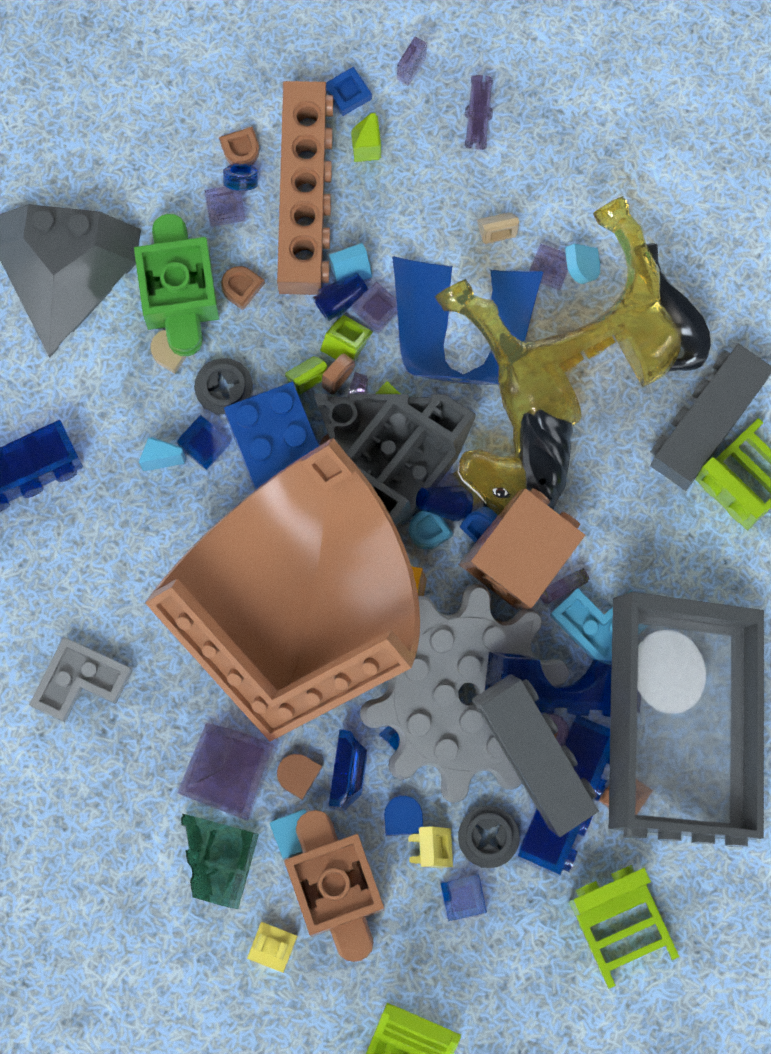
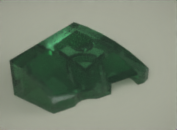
[181,813,259,909]

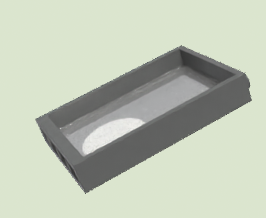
[608,592,764,847]

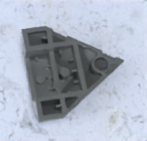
[0,204,141,358]
[314,394,476,526]

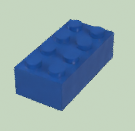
[224,381,319,490]

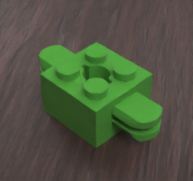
[134,214,220,357]

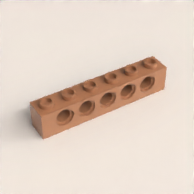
[277,81,333,295]

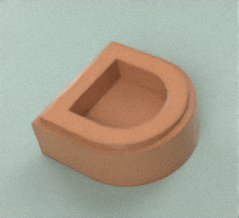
[219,127,259,168]
[221,266,265,310]
[322,354,355,395]
[277,754,323,800]

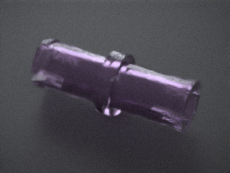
[464,75,493,150]

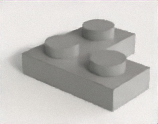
[29,637,133,722]

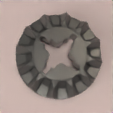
[194,358,253,416]
[458,806,520,868]

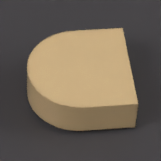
[150,330,187,374]

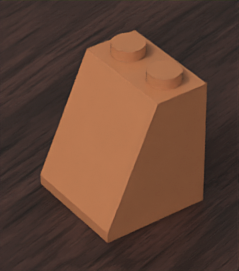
[458,488,585,610]

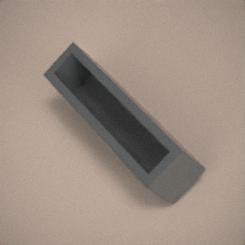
[650,343,771,491]
[472,674,599,837]

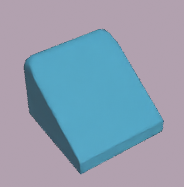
[139,437,186,471]

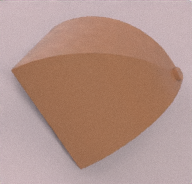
[145,438,420,742]

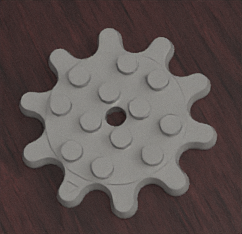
[360,584,569,803]

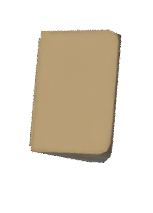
[477,212,519,244]

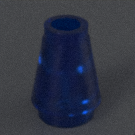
[312,272,368,322]
[416,485,473,522]

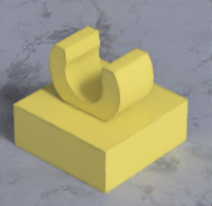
[408,826,453,868]
[247,922,298,973]

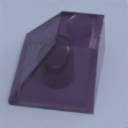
[177,723,276,821]

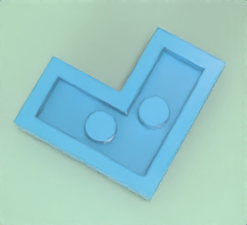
[550,588,649,670]

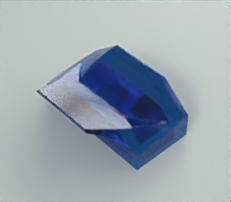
[329,729,367,811]

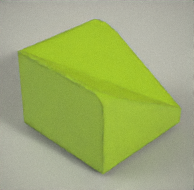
[351,113,381,162]

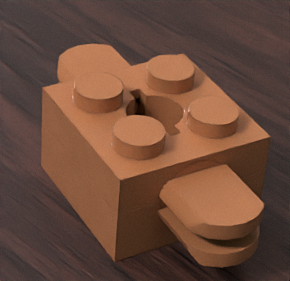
[284,810,384,962]

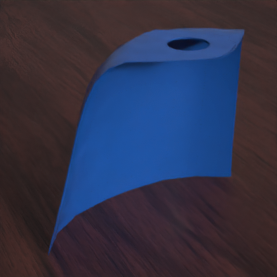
[392,256,544,385]

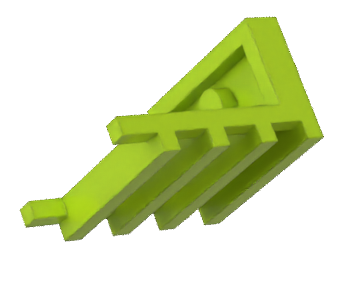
[695,418,771,531]
[568,865,679,989]
[366,1003,461,1054]

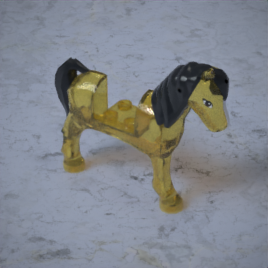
[435,196,711,515]

